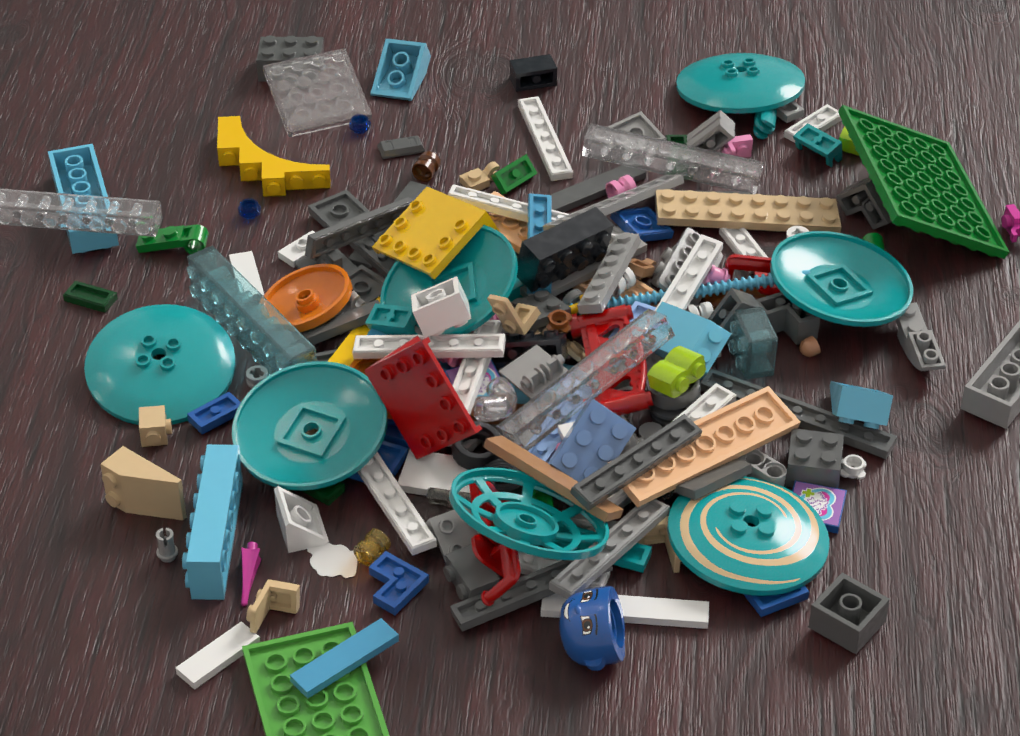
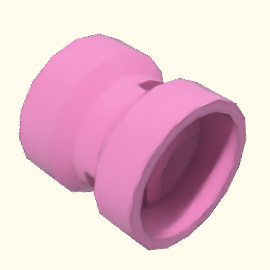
[605,175,637,198]

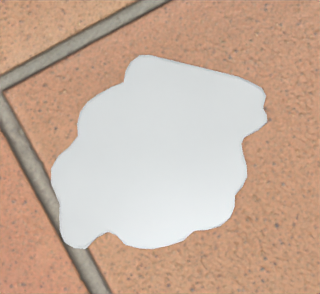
[307,543,358,578]

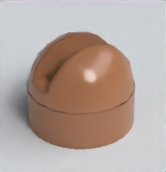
[799,336,821,357]

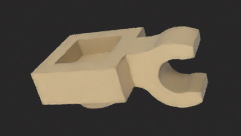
[459,162,500,191]

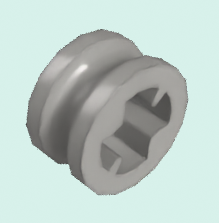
[246,365,268,389]

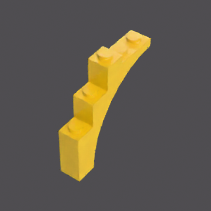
[217,116,331,197]

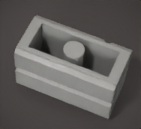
[687,111,735,162]

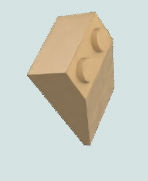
[100,446,187,520]

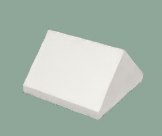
[274,486,329,553]

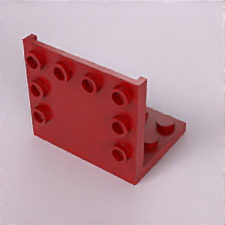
[364,336,482,459]

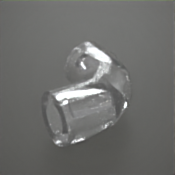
[474,377,518,422]

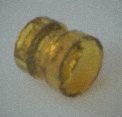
[353,529,391,566]

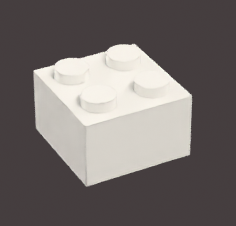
[411,276,471,338]

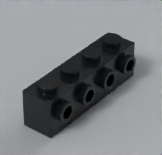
[491,330,568,368]

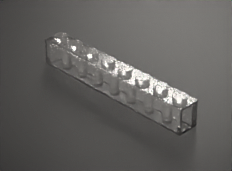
[582,123,764,195]
[0,189,163,237]
[496,309,675,451]

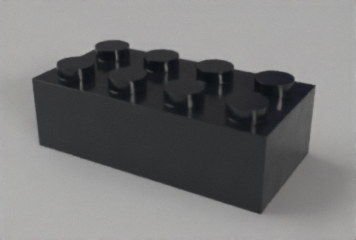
[517,207,614,293]

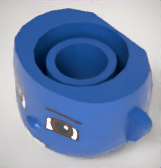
[559,586,625,671]

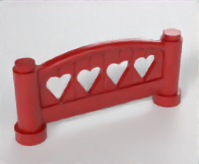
[569,304,654,416]

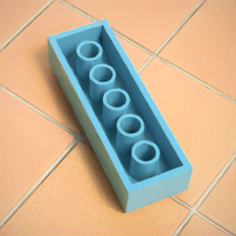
[48,144,119,254]
[182,444,243,600]

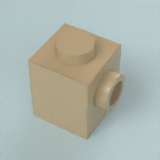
[139,405,172,447]

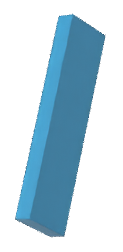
[290,618,399,699]

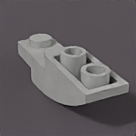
[895,302,946,371]

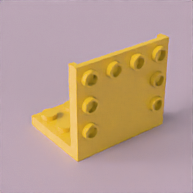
[372,187,517,280]

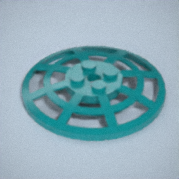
[449,467,610,560]

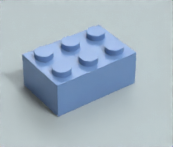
[548,399,636,482]

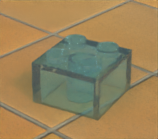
[728,306,778,380]

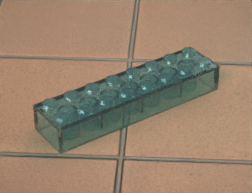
[187,246,317,375]

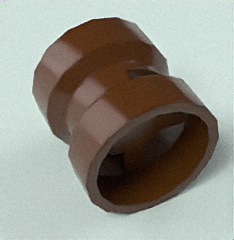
[412,151,441,182]

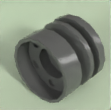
[646,376,701,427]

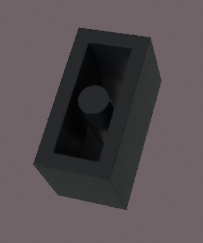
[510,54,557,92]

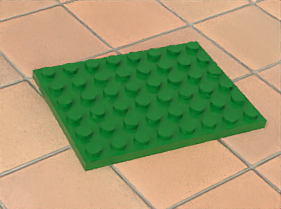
[838,105,1009,259]

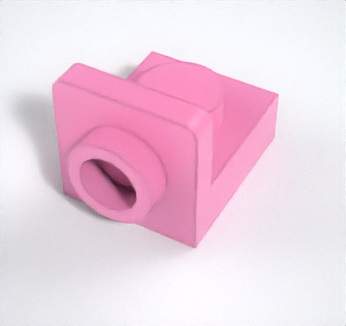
[721,134,753,168]

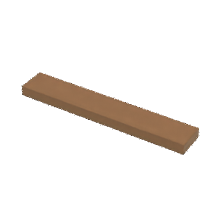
[483,435,624,522]

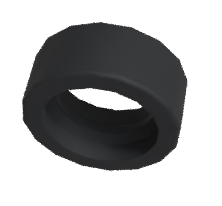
[451,421,500,470]

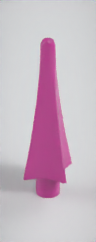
[241,542,261,607]

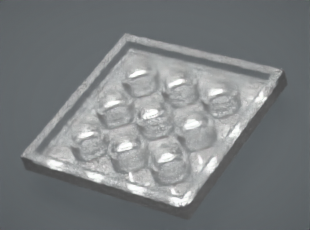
[263,48,372,137]

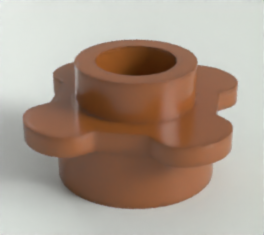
[547,309,572,333]

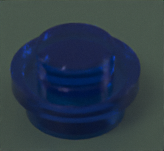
[349,114,371,134]
[238,198,261,219]

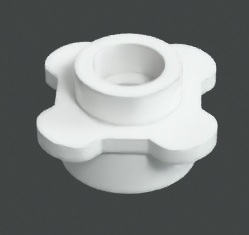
[840,455,866,479]

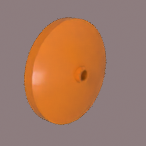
[259,264,353,334]

